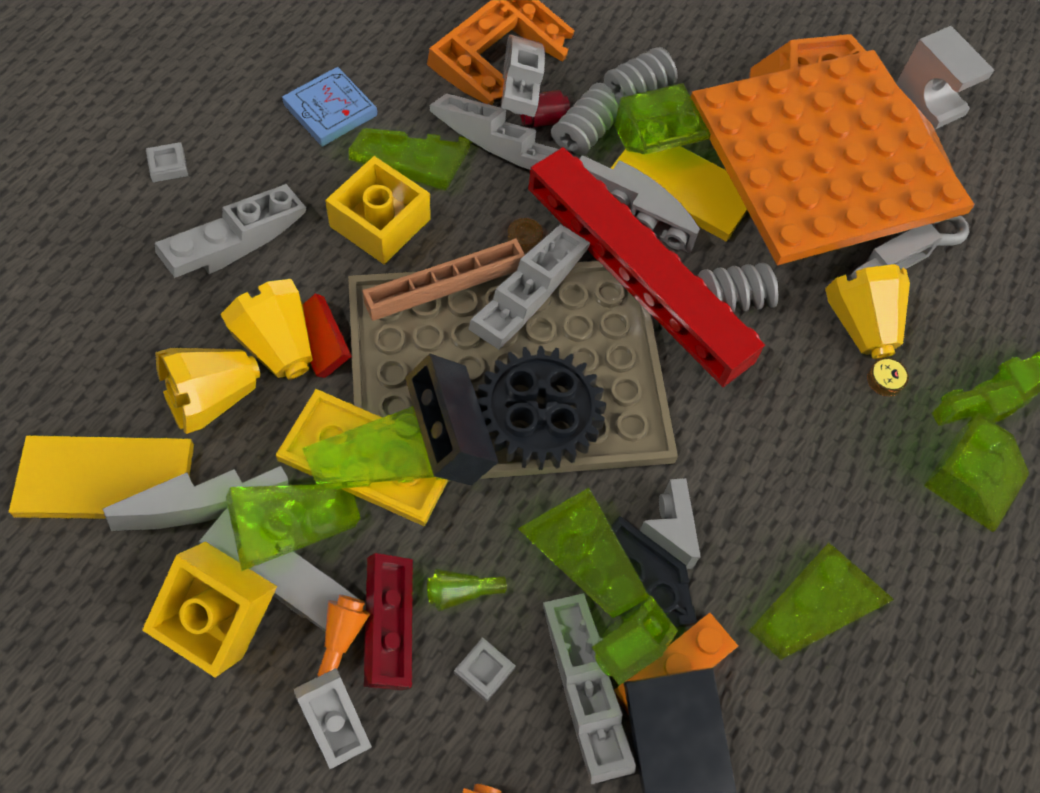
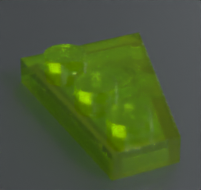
[349,128,471,191]
[302,406,446,490]
[226,484,361,571]
[518,487,650,618]
[749,542,894,660]

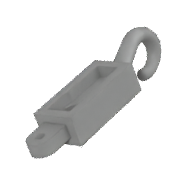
[851,216,969,279]

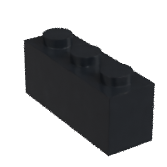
[405,353,498,486]

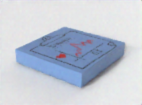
[282,67,377,146]

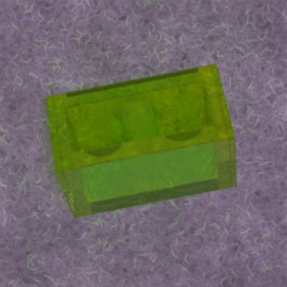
[592,595,678,685]

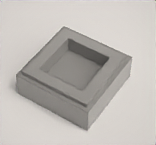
[146,142,188,182]
[454,637,516,702]

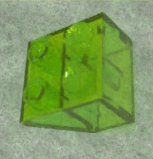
[615,83,711,154]

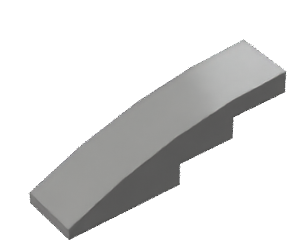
[430,93,559,169]
[468,224,590,350]
[103,466,288,531]
[198,508,366,632]
[543,593,636,784]

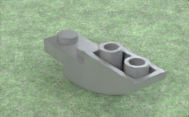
[501,35,545,117]
[580,155,700,253]
[155,184,306,278]

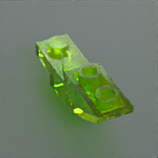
[932,351,1040,429]

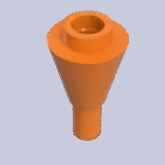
[317,595,370,676]

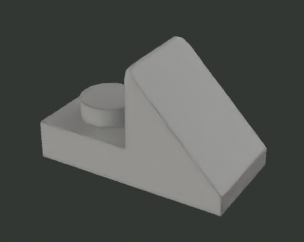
[640,478,701,569]
[293,668,372,769]

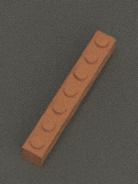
[362,238,525,321]

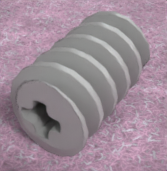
[604,47,678,107]
[551,83,621,155]
[698,262,778,312]

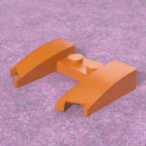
[427,0,575,105]

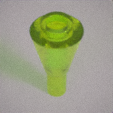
[427,569,507,612]

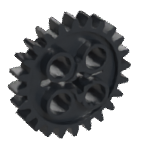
[477,346,606,470]

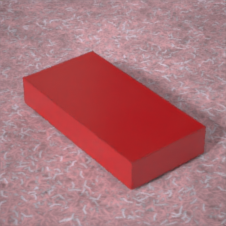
[302,293,352,378]

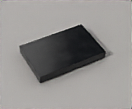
[623,667,736,793]

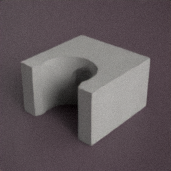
[896,26,994,129]

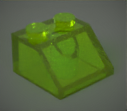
[924,413,1030,532]

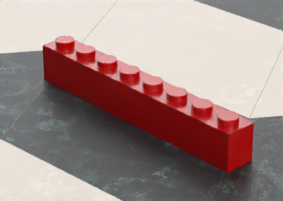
[528,147,765,387]

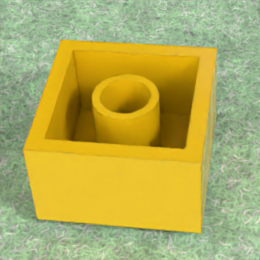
[325,156,431,264]
[142,541,277,678]

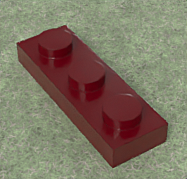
[364,553,413,691]

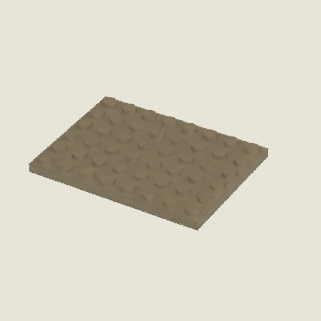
[348,261,678,481]

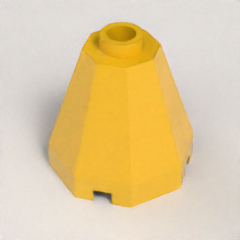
[825,264,910,359]
[220,279,313,380]
[155,348,260,434]

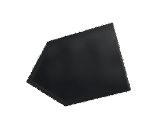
[570,515,697,630]

